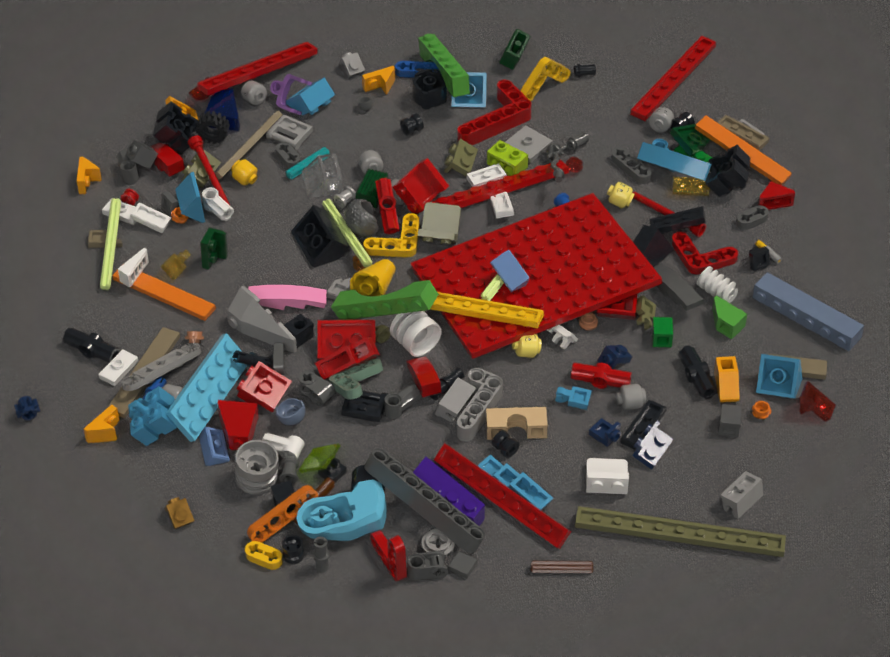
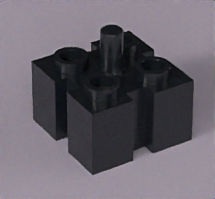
[153,101,198,155]
[706,145,751,197]

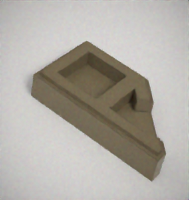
[88,230,123,248]

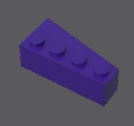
[413,456,485,526]

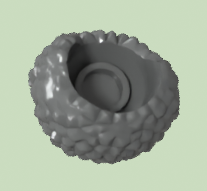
[344,199,378,237]

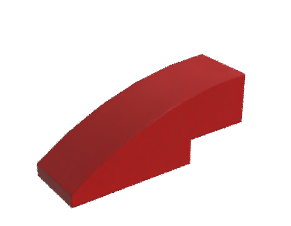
[150,143,185,177]
[315,337,380,380]
[407,356,441,397]

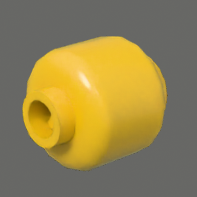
[231,159,258,186]

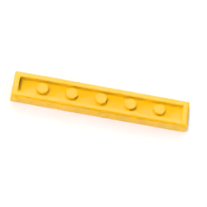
[430,292,544,328]

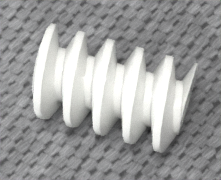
[697,266,738,303]

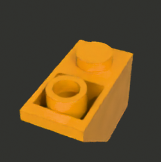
[714,356,740,402]

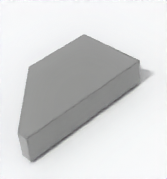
[326,275,353,300]

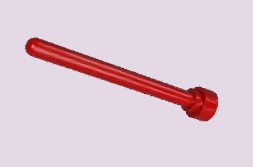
[188,135,230,205]
[632,192,706,237]

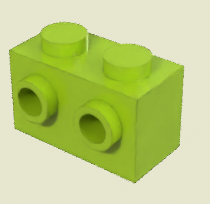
[487,140,528,176]

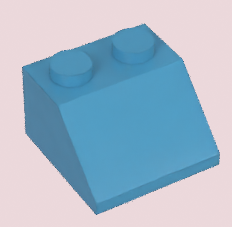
[286,77,335,115]

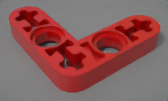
[672,232,738,275]
[370,530,407,582]

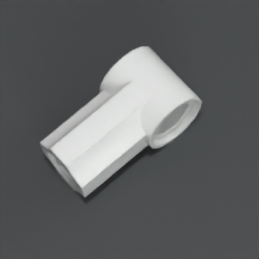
[202,187,234,221]
[262,433,305,460]

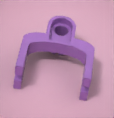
[270,74,312,115]

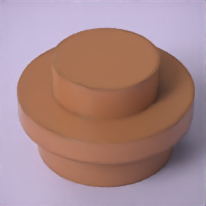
[579,313,598,330]
[185,331,204,343]

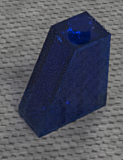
[205,88,240,131]

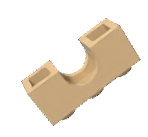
[486,407,548,440]

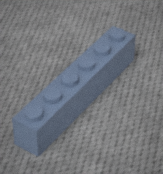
[753,272,864,351]

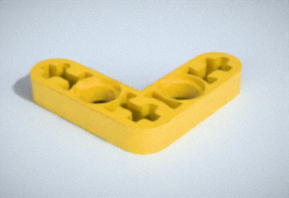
[520,57,571,101]
[363,213,419,257]

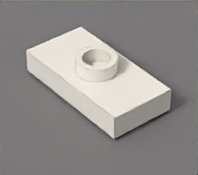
[490,192,514,218]
[102,198,136,225]
[130,203,171,233]
[99,349,139,386]

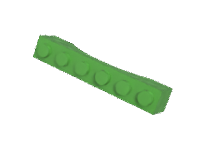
[418,34,470,97]
[331,280,439,319]

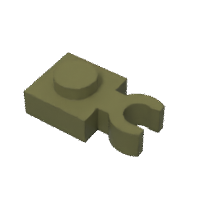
[636,295,656,331]

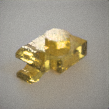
[160,249,191,280]

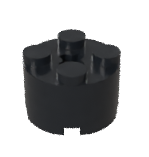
[412,69,447,110]

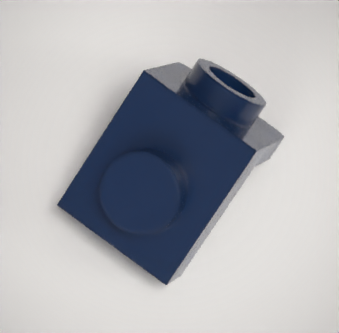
[598,345,633,369]
[589,418,621,447]

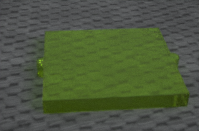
[298,443,341,473]

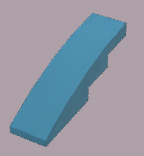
[637,142,711,181]
[478,454,553,510]

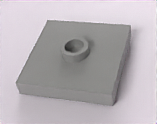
[505,125,553,163]

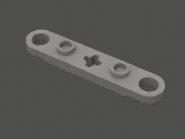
[121,343,201,391]

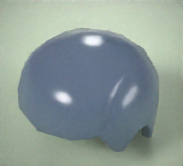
[275,398,306,426]

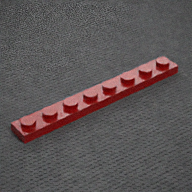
[630,36,716,121]
[197,42,317,96]
[431,160,569,208]
[434,443,572,549]

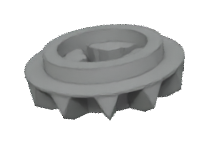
[421,529,455,558]

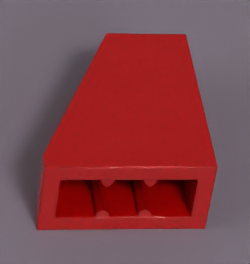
[217,400,259,450]

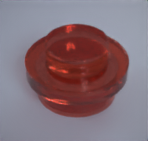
[565,157,583,173]

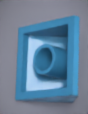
[451,72,487,107]
[175,172,205,223]
[756,354,803,398]

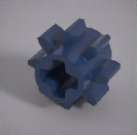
[14,396,40,421]

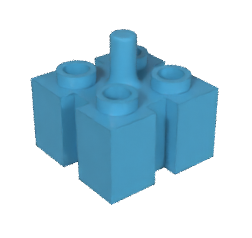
[128,386,177,446]

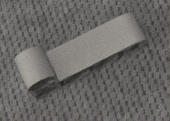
[457,368,503,442]

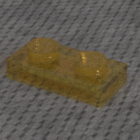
[673,177,710,196]

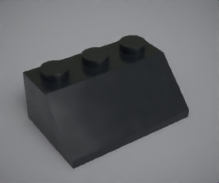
[291,205,350,268]

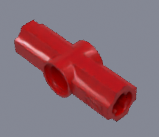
[375,178,400,235]
[571,362,632,389]

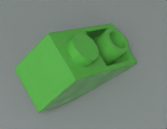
[712,295,747,339]

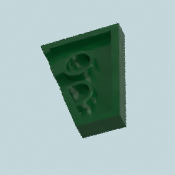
[670,124,712,157]

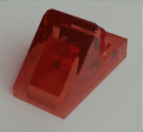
[800,381,836,422]

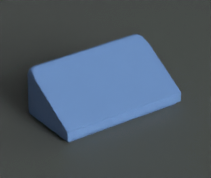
[490,250,529,292]
[199,427,230,466]

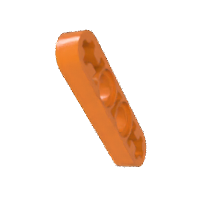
[247,485,318,543]

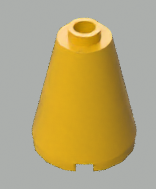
[350,259,396,296]

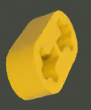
[245,541,283,570]

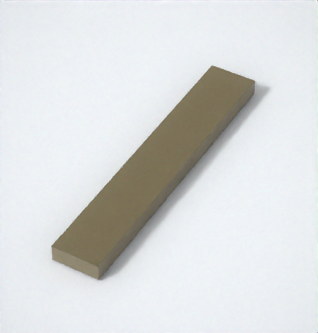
[215,110,283,181]
[107,327,180,419]

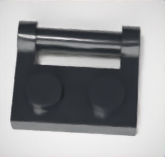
[341,390,388,422]

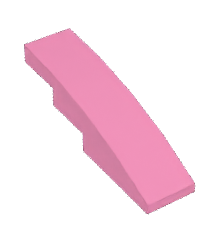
[248,285,326,310]

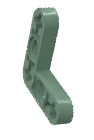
[329,359,383,399]

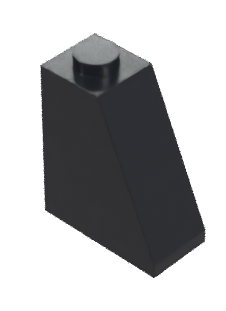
[633,225,673,267]

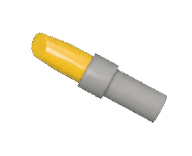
[755,239,782,264]

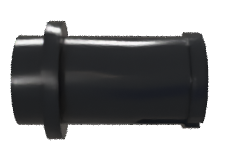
[574,64,596,77]

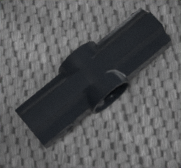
[63,328,120,363]
[678,345,717,399]

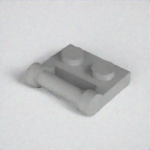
[266,115,313,151]

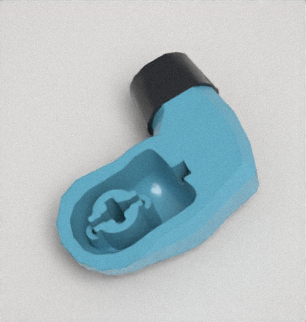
[296,465,387,541]

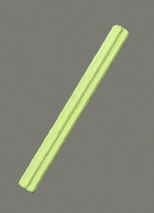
[100,198,121,290]
[322,199,372,267]

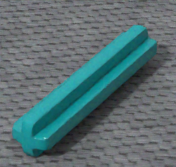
[286,147,330,180]

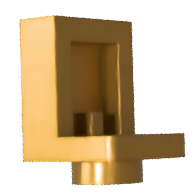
[165,497,194,529]

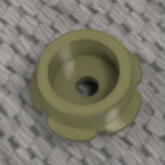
[376,325,390,343]

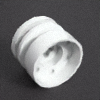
[390,311,442,357]

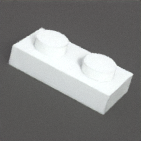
[467,164,507,187]

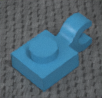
[555,386,592,410]

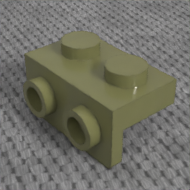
[444,139,478,177]
[182,150,221,188]

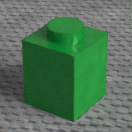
[652,317,673,347]

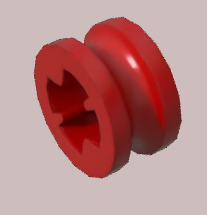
[121,189,139,206]

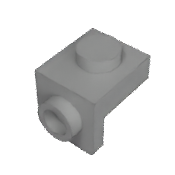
[339,52,365,78]

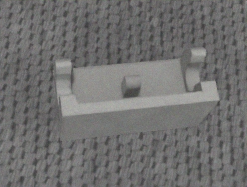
[435,377,476,422]
[720,471,764,519]

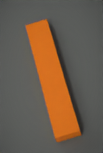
[695,115,792,185]
[112,264,216,321]

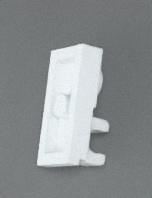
[546,325,578,349]

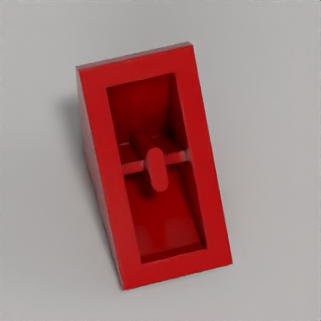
[758,181,795,210]

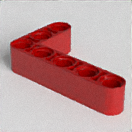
[457,79,532,146]

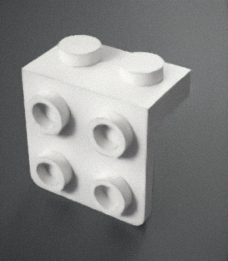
[586,458,629,494]

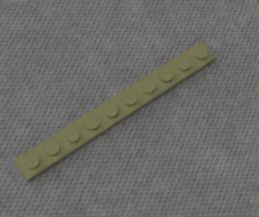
[575,506,786,557]

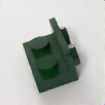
[200,227,228,270]

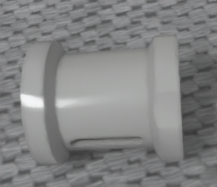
[333,186,356,209]

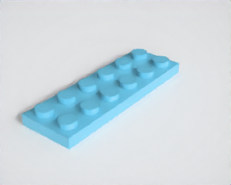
[165,333,247,442]

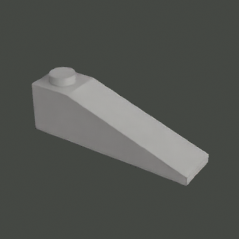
[227,286,297,353]

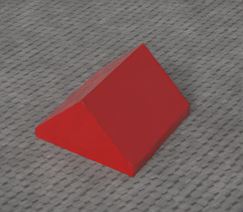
[597,294,638,320]

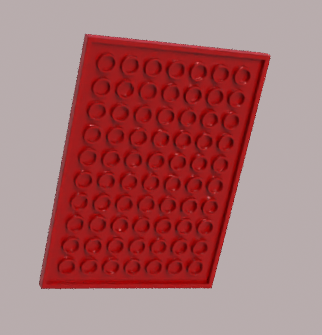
[411,193,662,359]

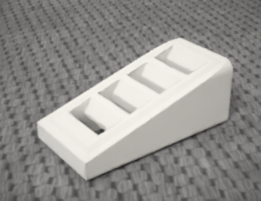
[118,248,149,287]

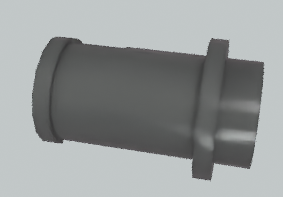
[567,132,589,150]

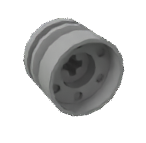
[235,440,278,495]

